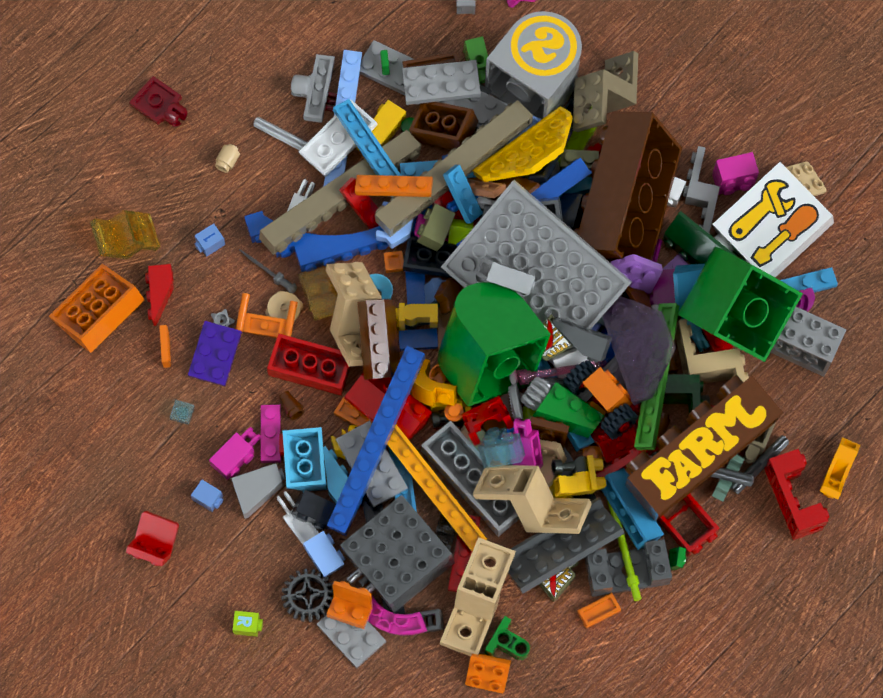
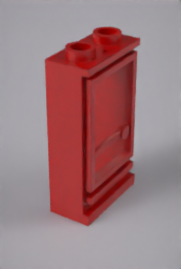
[658,494,720,557]

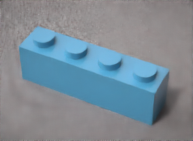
[601,468,664,550]

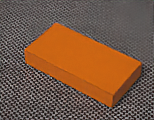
[160,325,171,368]
[577,593,621,629]

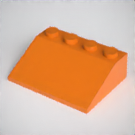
[49,264,145,353]

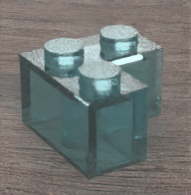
[478,427,525,468]

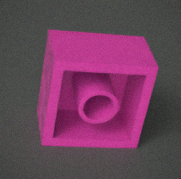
[712,152,759,195]

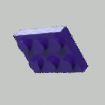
[188,321,242,387]

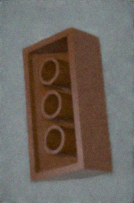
[357,299,400,380]

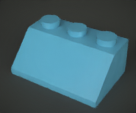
[282,427,327,491]

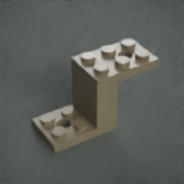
[573,51,638,133]

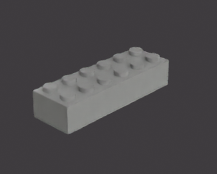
[421,421,519,537]

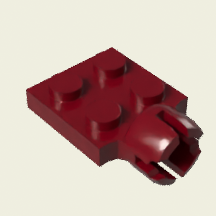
[129,76,188,127]

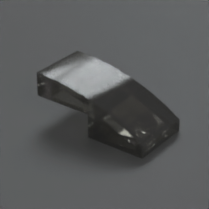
[435,514,456,551]

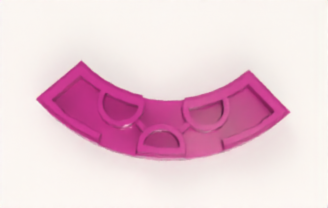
[368,592,427,635]

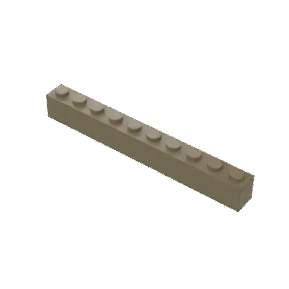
[375,100,533,237]
[259,130,421,255]

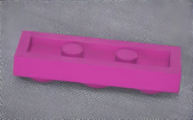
[261,405,281,463]

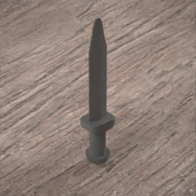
[239,249,297,293]

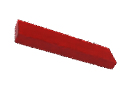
[448,515,481,592]

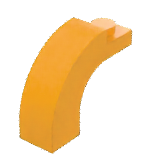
[410,359,457,406]
[819,437,860,499]

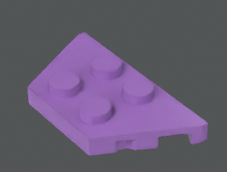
[611,254,663,294]

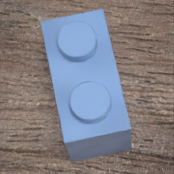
[303,531,345,578]

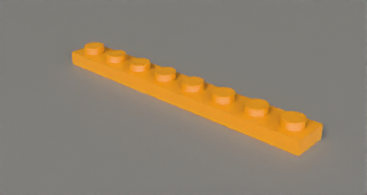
[387,424,487,552]

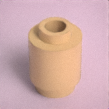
[215,144,240,173]

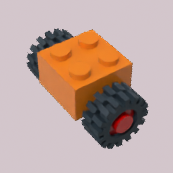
[563,360,638,440]

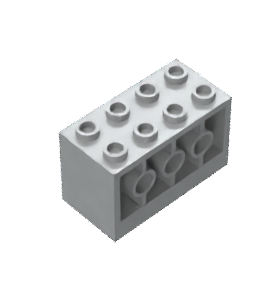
[770,307,847,377]

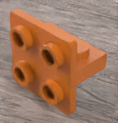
[465,653,511,694]

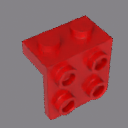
[126,511,179,566]

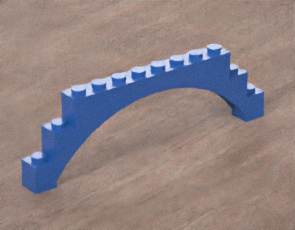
[244,154,452,272]

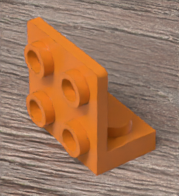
[327,581,373,629]

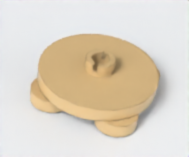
[265,291,303,321]

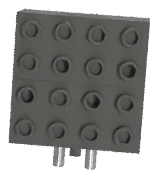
[340,495,455,613]

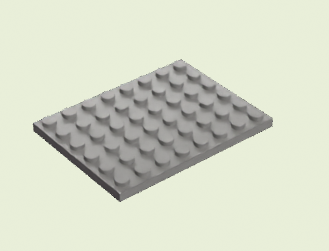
[441,180,632,364]

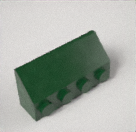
[662,211,737,264]

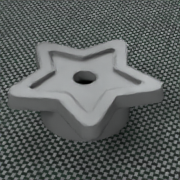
[211,309,235,327]

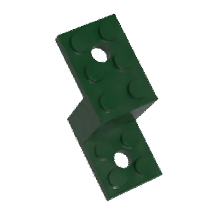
[642,337,704,427]

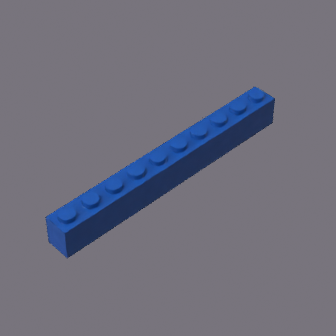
[327,346,425,536]

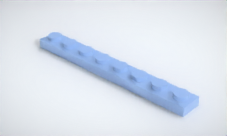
[323,50,362,187]

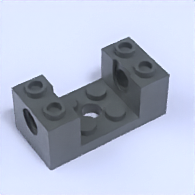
[585,539,672,597]

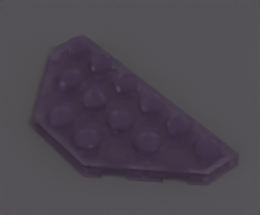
[602,295,676,405]

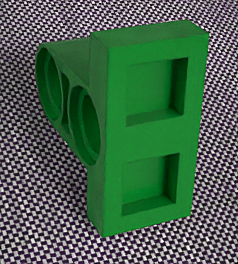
[484,616,530,660]

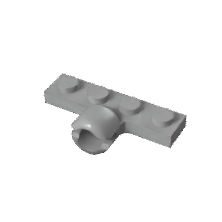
[291,54,335,123]

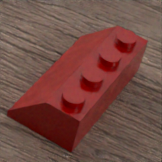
[344,373,432,440]

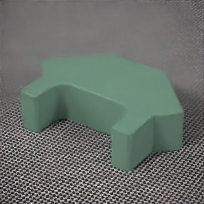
[712,454,745,502]

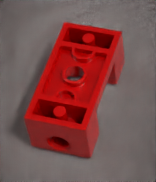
[764,449,829,540]

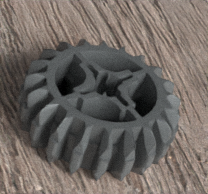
[281,569,334,622]

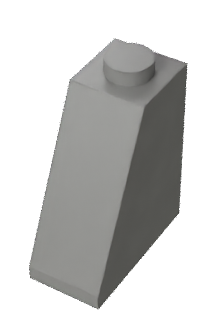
[477,257,536,295]
[231,463,285,519]

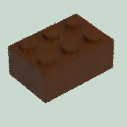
[409,102,479,149]

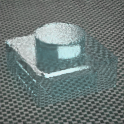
[170,400,195,425]

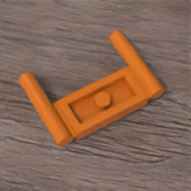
[235,293,298,338]

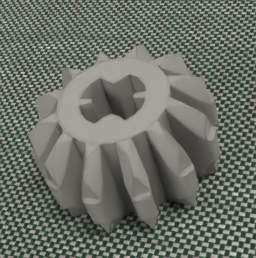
[521,377,551,410]

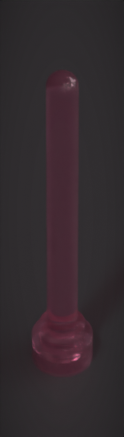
[517,360,607,385]

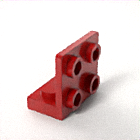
[591,422,636,463]

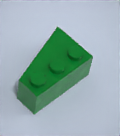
[532,382,604,438]

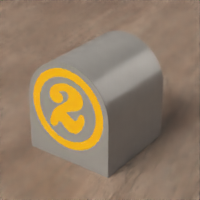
[485,11,582,119]

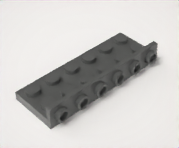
[508,497,624,593]

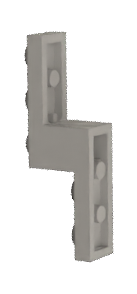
[683,146,720,233]

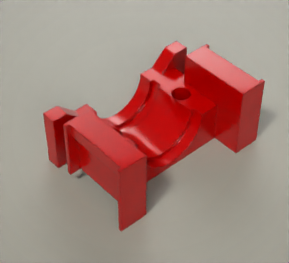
[461,396,514,446]

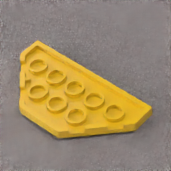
[472,106,573,182]

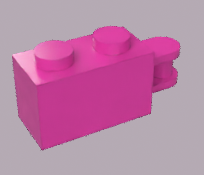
[508,418,543,469]
[209,427,261,480]

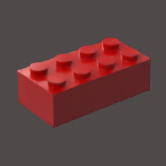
[267,333,351,396]

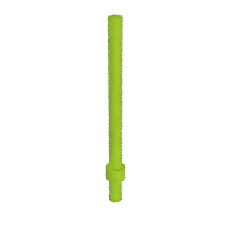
[607,500,642,601]

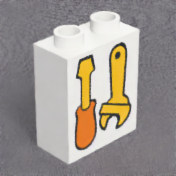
[713,162,834,277]

